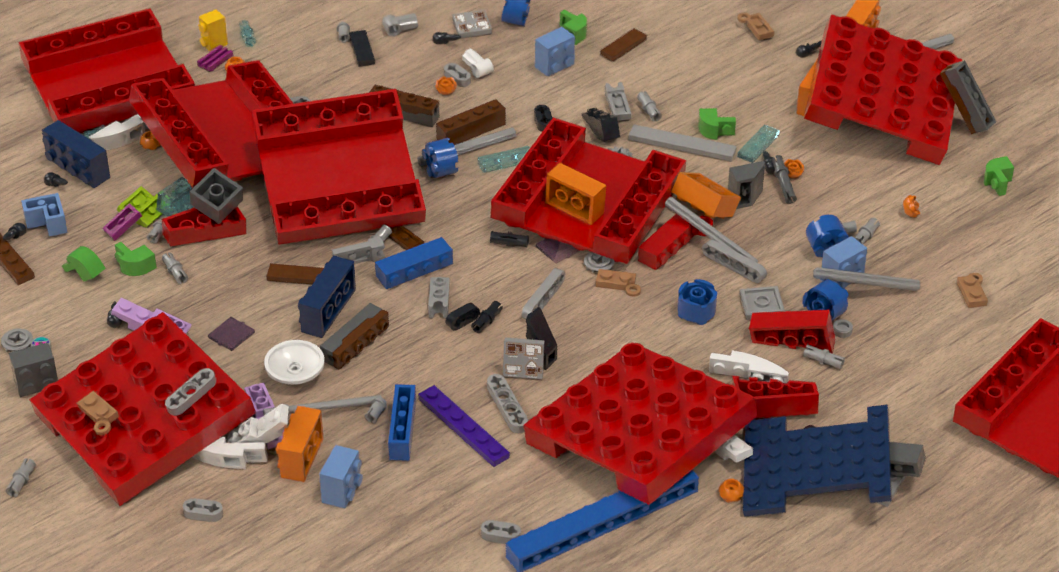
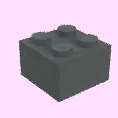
[190,168,243,224]
[9,343,58,397]

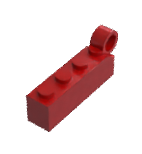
[638,214,713,270]

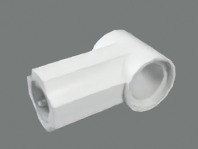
[462,49,494,78]

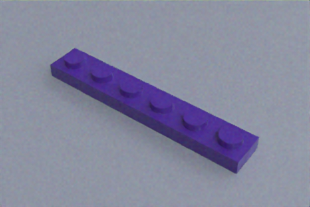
[418,385,510,467]

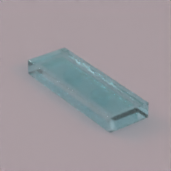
[737,124,780,163]
[478,146,530,173]

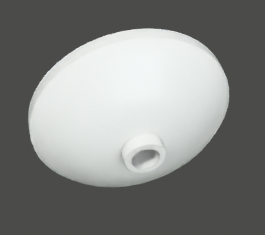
[264,340,324,385]

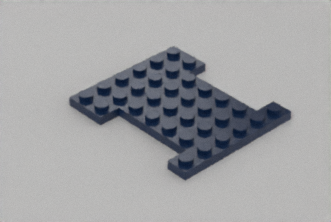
[743,404,892,517]

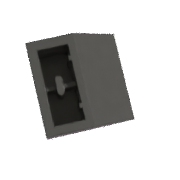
[728,161,765,209]

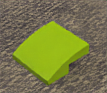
[117,186,171,228]

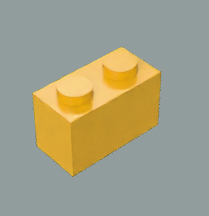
[198,9,228,51]

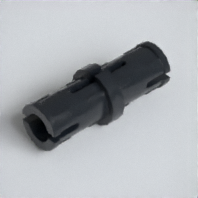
[490,231,529,247]
[471,301,503,333]

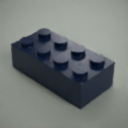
[42,120,111,188]
[298,255,356,338]

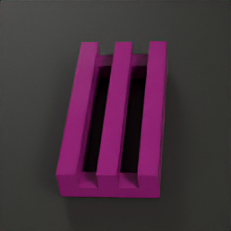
[197,45,233,72]
[102,203,142,241]

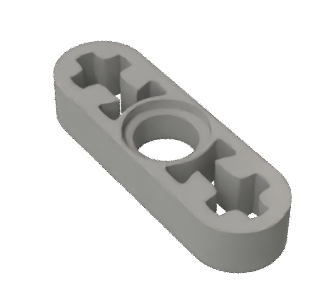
[165,368,216,415]

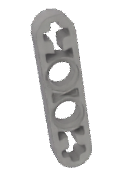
[702,239,767,283]
[522,268,566,319]
[487,374,528,434]

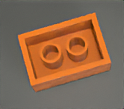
[545,163,606,225]
[671,172,741,219]
[276,406,324,482]

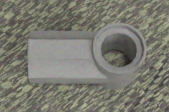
[382,13,418,36]

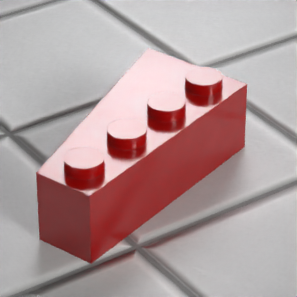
[162,206,247,247]
[749,310,835,354]
[732,376,819,418]

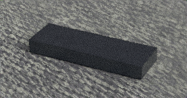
[349,30,375,67]

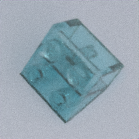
[156,177,194,217]

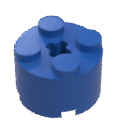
[502,0,531,27]
[421,138,459,178]
[806,214,849,258]
[678,279,717,325]
[803,279,849,321]

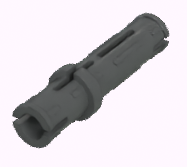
[771,155,797,204]

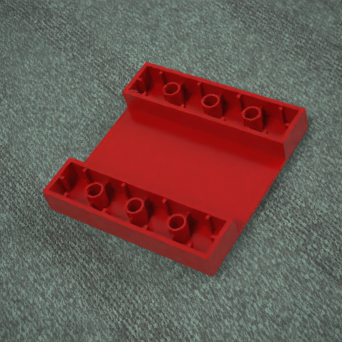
[18,8,195,134]
[804,14,963,165]
[129,60,294,188]
[252,89,426,245]
[490,117,686,264]
[29,312,256,506]
[953,318,1059,478]
[523,342,757,505]

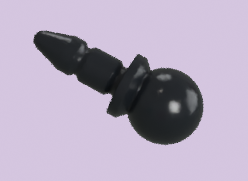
[432,32,461,44]
[796,41,822,58]
[763,151,777,174]
[44,172,68,187]
[3,222,26,240]
[106,301,122,328]

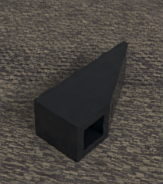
[582,108,620,141]
[526,307,557,370]

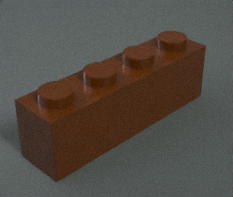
[436,99,506,145]

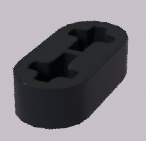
[534,105,552,131]
[445,303,480,331]

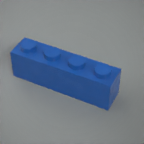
[375,237,453,289]
[388,384,416,460]

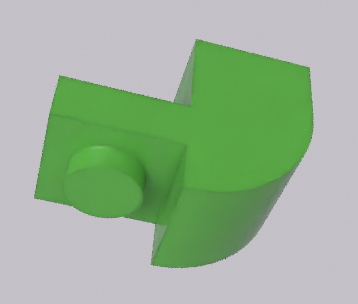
[560,9,587,45]
[698,108,736,140]
[983,156,1014,196]
[115,242,157,276]
[62,246,106,282]

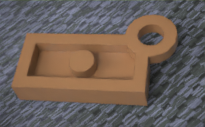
[737,13,774,40]
[596,269,641,297]
[957,273,988,308]
[77,391,119,435]

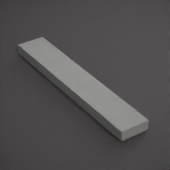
[628,125,737,162]

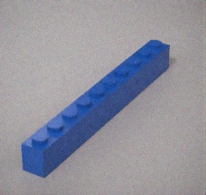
[506,470,699,572]

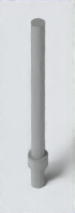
[263,395,382,416]

